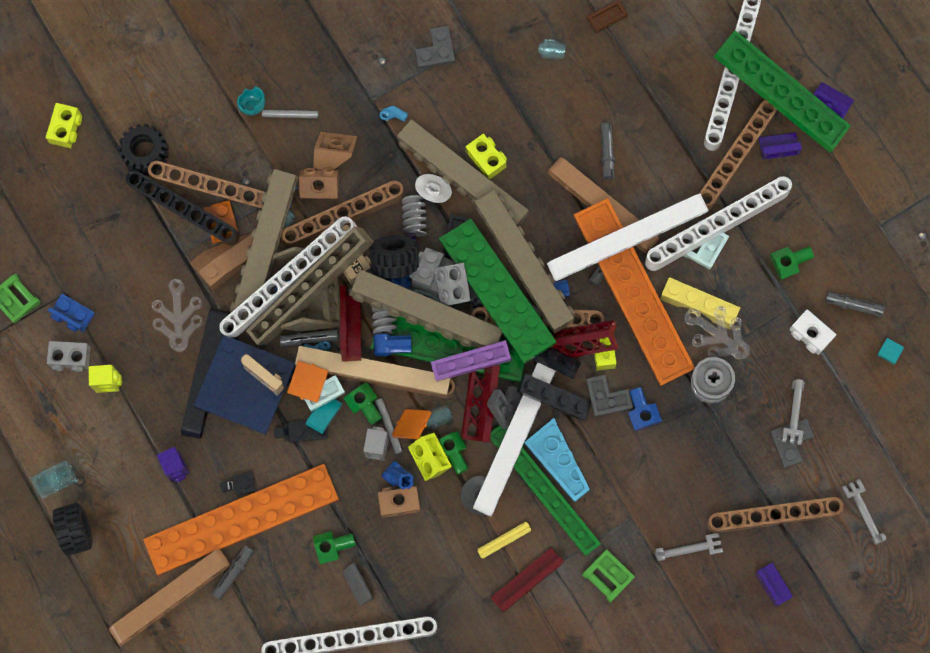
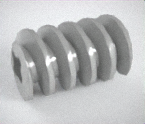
[402,195,427,237]
[371,307,397,335]

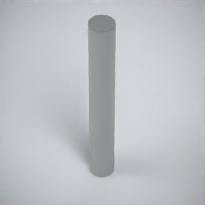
[262,110,318,118]
[376,398,403,455]

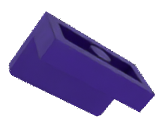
[813,82,854,119]
[759,133,802,160]
[755,563,793,607]

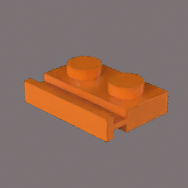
[203,200,240,244]

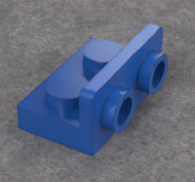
[48,294,95,333]

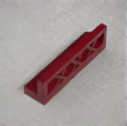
[340,286,361,362]
[550,320,619,358]
[461,365,500,443]
[490,548,564,613]

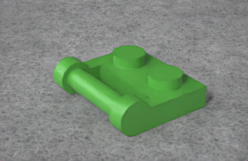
[0,274,41,324]
[582,549,635,603]

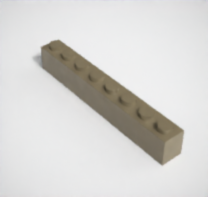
[397,119,529,226]
[230,169,299,320]
[474,190,575,334]
[246,227,374,345]
[349,269,502,349]

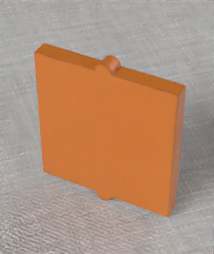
[287,361,329,403]
[391,409,432,439]

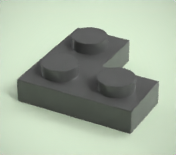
[415,26,455,69]
[586,375,633,417]
[487,386,522,429]
[770,419,814,469]

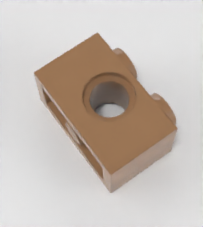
[299,168,339,199]
[378,485,421,518]

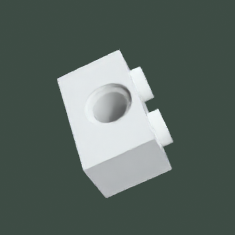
[790,309,837,355]

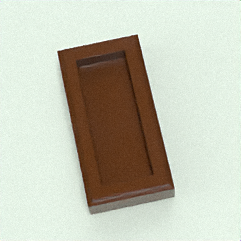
[586,0,628,34]

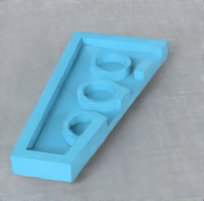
[524,418,590,503]

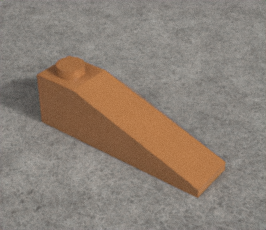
[190,232,253,292]

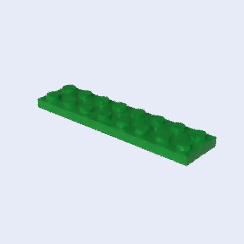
[713,30,851,153]
[439,219,556,364]
[371,316,525,383]

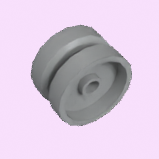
[690,357,735,404]

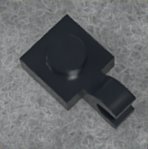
[220,472,256,496]

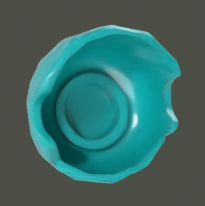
[237,86,266,115]

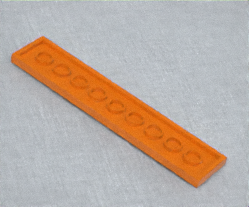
[573,198,695,386]
[143,464,339,576]

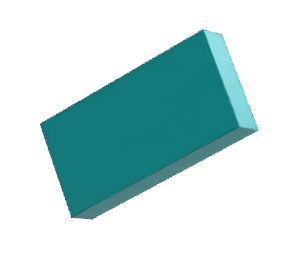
[306,399,342,434]

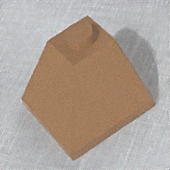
[313,132,357,170]

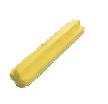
[477,522,531,558]

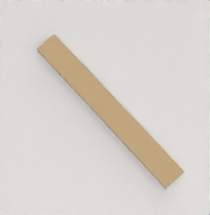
[295,346,451,395]

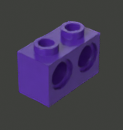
[157,447,190,482]

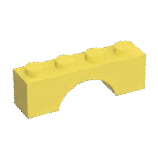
[660,277,740,330]

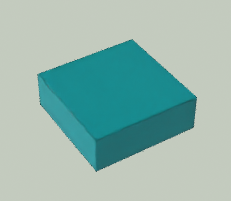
[877,338,904,365]

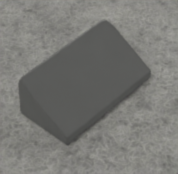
[343,564,373,606]

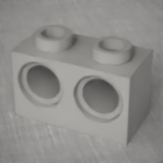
[434,263,471,305]
[47,341,91,372]
[363,427,389,461]

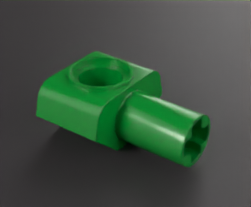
[770,246,814,279]
[343,382,382,426]
[438,431,469,475]
[313,531,356,565]

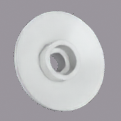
[415,174,452,203]

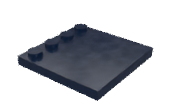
[194,335,295,435]

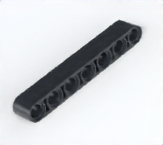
[126,170,239,245]
[181,308,230,439]

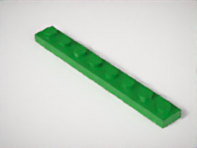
[490,425,601,557]

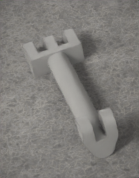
[782,379,805,445]
[841,479,886,545]
[655,533,723,561]

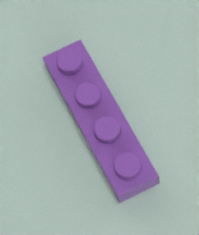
[431,341,511,382]

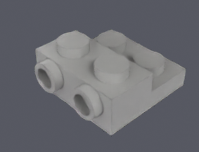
[410,248,455,296]

